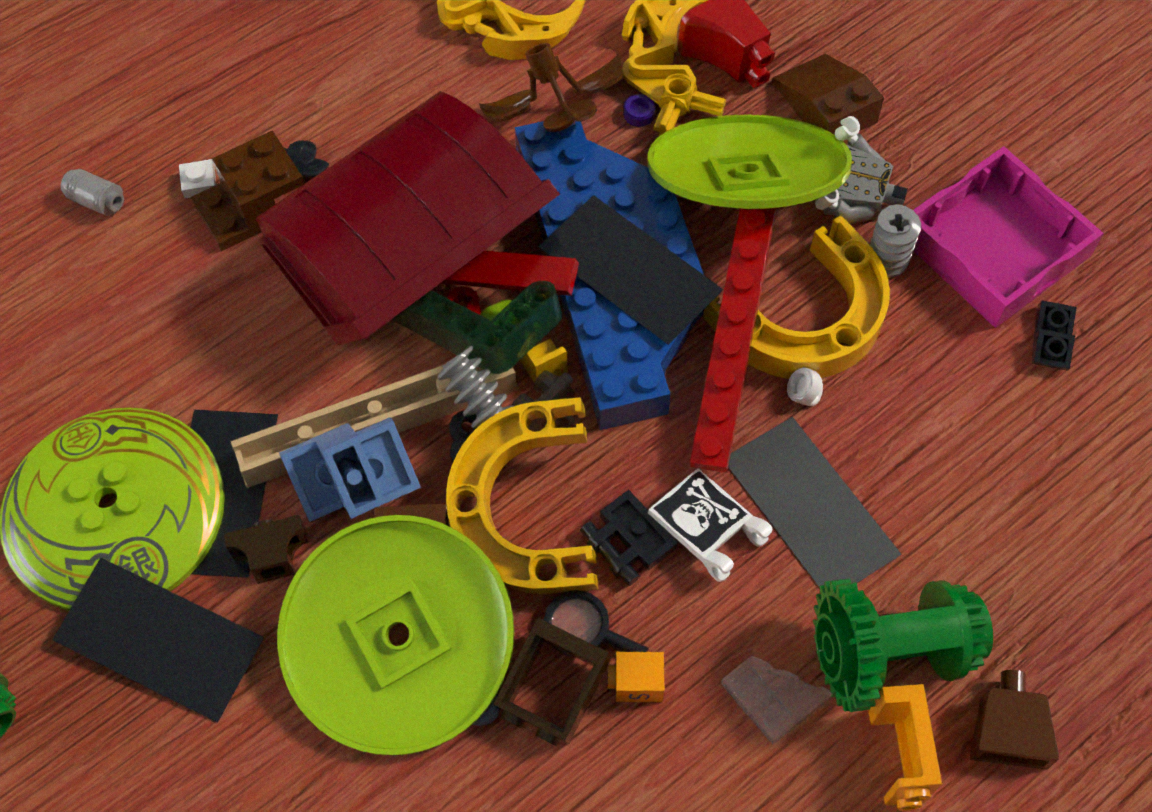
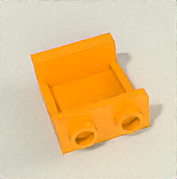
[869,684,942,811]

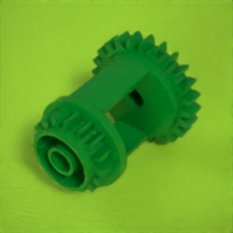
[813,579,993,713]

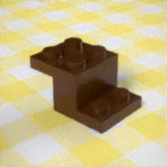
[191,130,304,251]

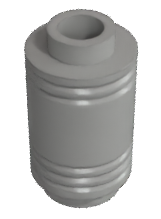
[61,169,124,216]

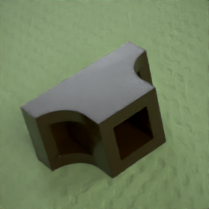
[224,515,308,584]

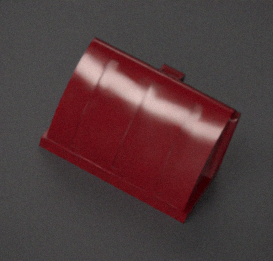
[256,91,560,345]

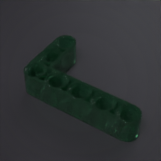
[391,281,562,374]

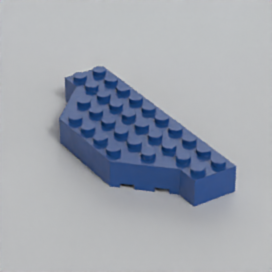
[514,121,704,430]

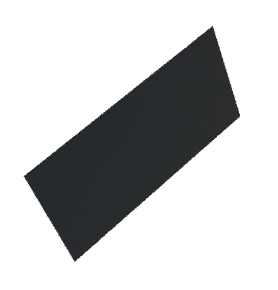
[538,195,724,345]
[190,409,278,578]
[52,558,264,723]

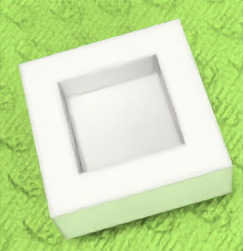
[179,159,216,198]

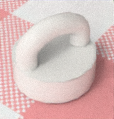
[787,367,823,406]

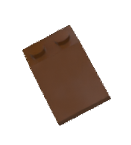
[772,54,884,135]

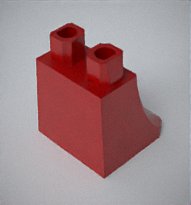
[677,0,775,88]

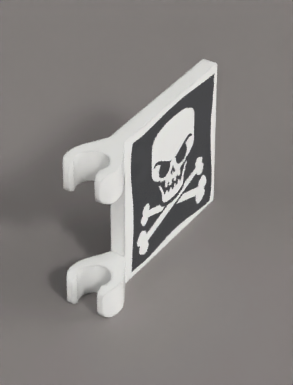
[648,468,773,582]

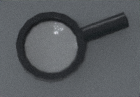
[544,590,649,657]

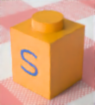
[608,652,665,702]

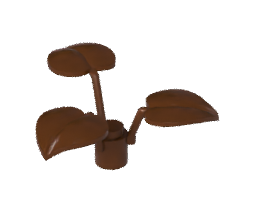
[479,43,623,132]

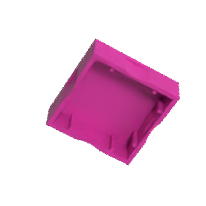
[913,146,1104,328]

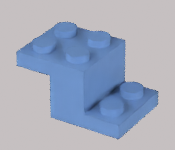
[279,417,421,522]

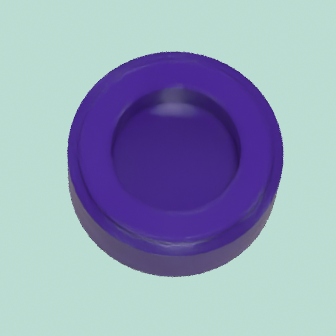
[623,94,655,127]

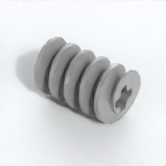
[870,204,921,278]
[437,346,514,429]

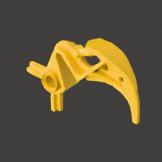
[437,0,586,60]
[622,0,726,136]

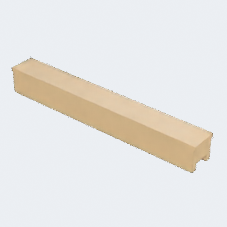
[231,344,519,488]

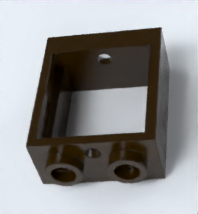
[494,618,612,747]

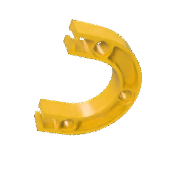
[703,215,890,379]
[446,397,598,594]

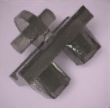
[512,370,575,432]

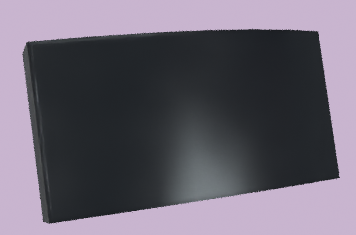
[1032,300,1077,371]

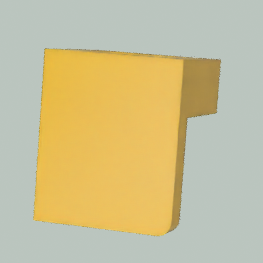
[518,338,568,387]

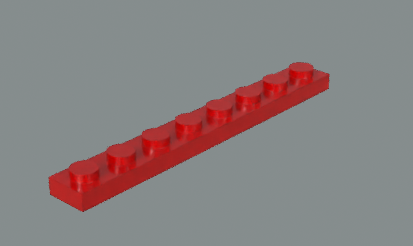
[690,208,776,473]

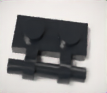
[580,489,678,586]

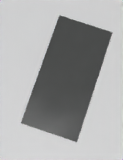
[728,417,902,587]

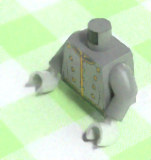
[815,116,908,224]

